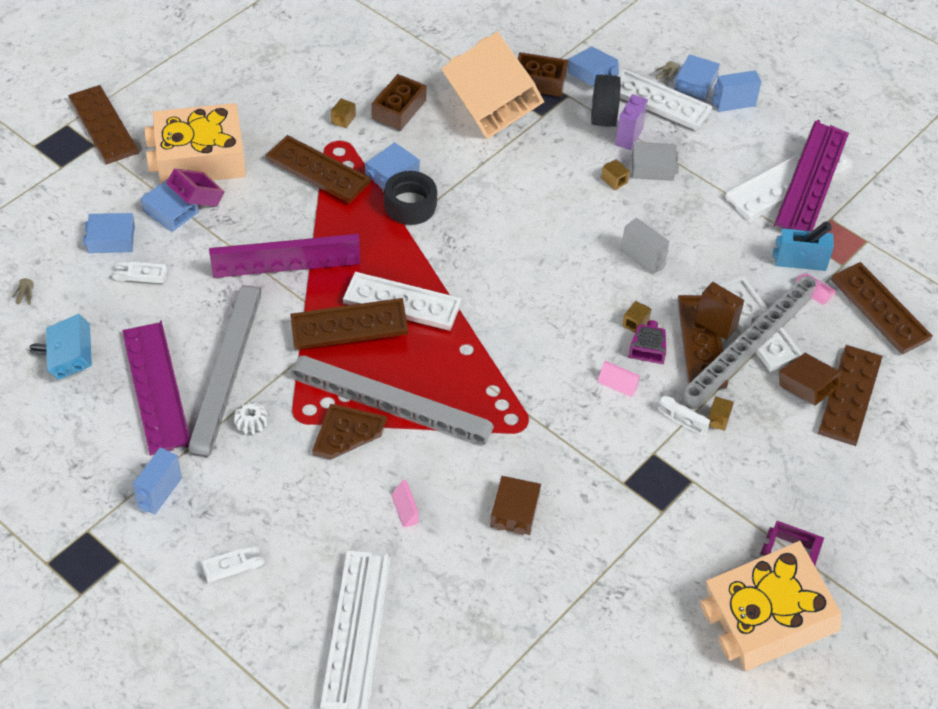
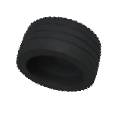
[591,74,621,127]
[384,170,437,225]

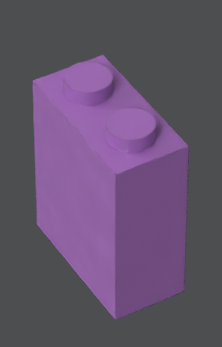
[615,94,648,150]

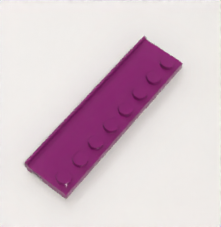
[773,119,849,231]
[209,234,360,278]
[122,320,190,456]

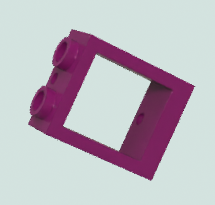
[166,168,225,206]
[760,520,824,566]

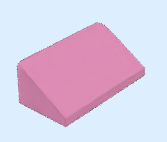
[795,273,836,305]
[598,361,640,397]
[392,480,419,527]

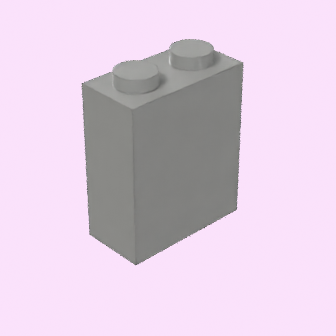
[632,142,679,181]
[621,217,670,275]

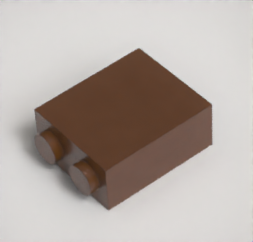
[696,281,745,340]
[779,353,841,406]
[490,475,541,535]

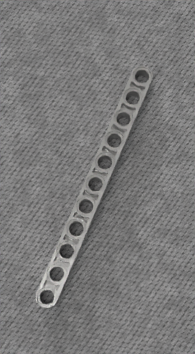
[683,276,816,409]
[189,285,262,456]
[290,356,494,445]

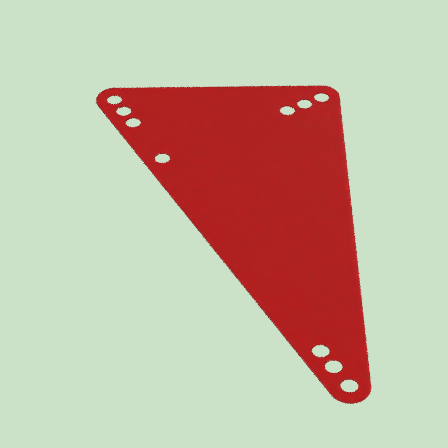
[292,140,529,434]

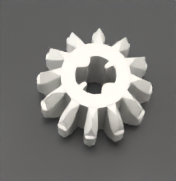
[234,401,268,435]

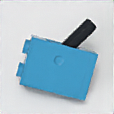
[772,221,834,271]
[29,314,92,380]

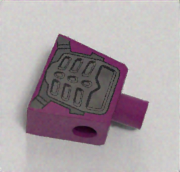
[628,320,666,365]

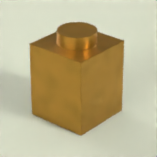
[331,98,356,128]
[601,159,630,190]
[622,300,652,333]
[708,396,734,431]

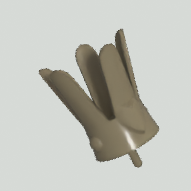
[655,61,678,84]
[12,278,34,305]

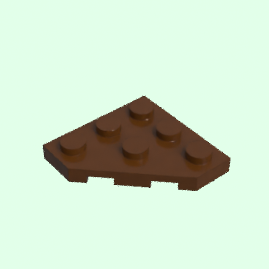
[312,404,387,459]

